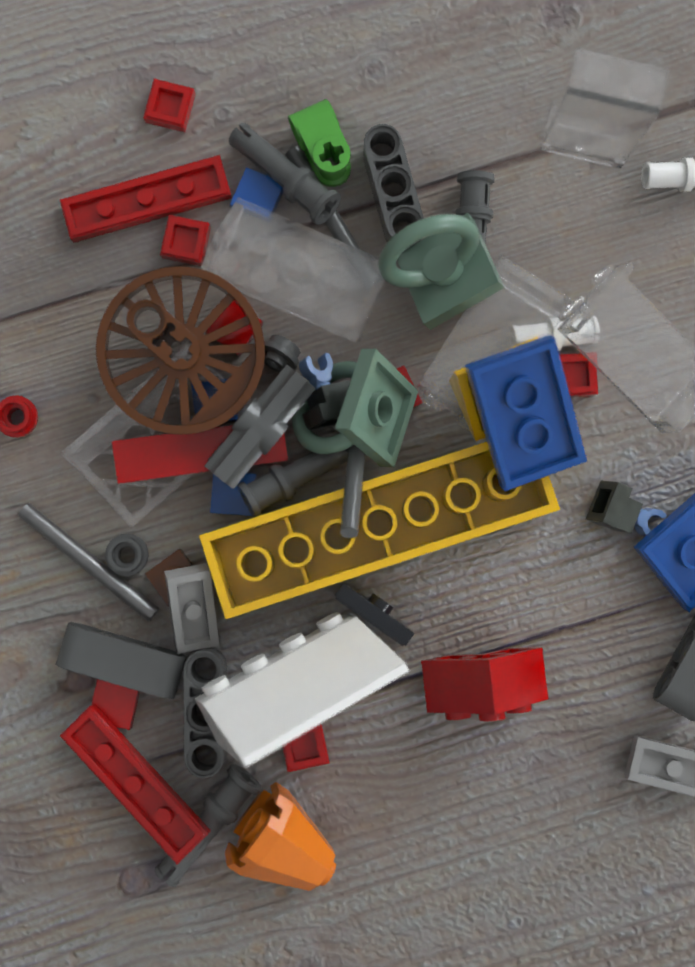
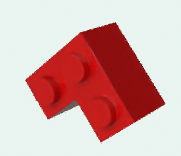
[421,647,548,721]

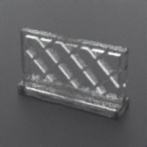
[61,342,248,528]

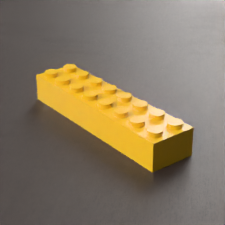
[199,442,560,619]

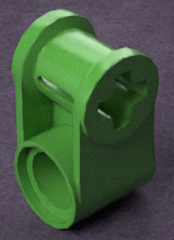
[288,99,351,187]

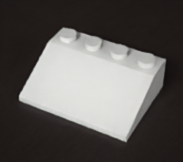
[194,612,409,767]

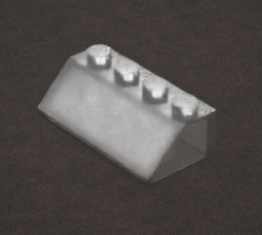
[201,197,386,343]

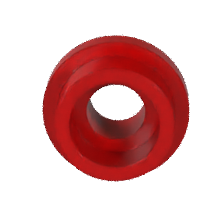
[0,395,38,438]

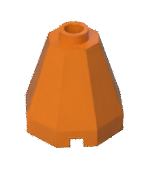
[225,782,336,891]

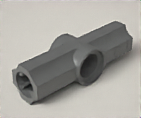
[205,365,315,489]

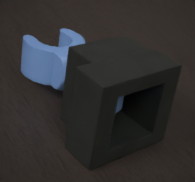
[299,353,350,430]
[586,480,666,536]

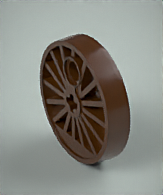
[96,266,265,434]

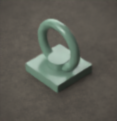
[378,213,505,330]
[292,349,418,468]

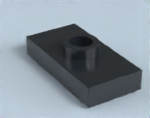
[335,582,414,646]

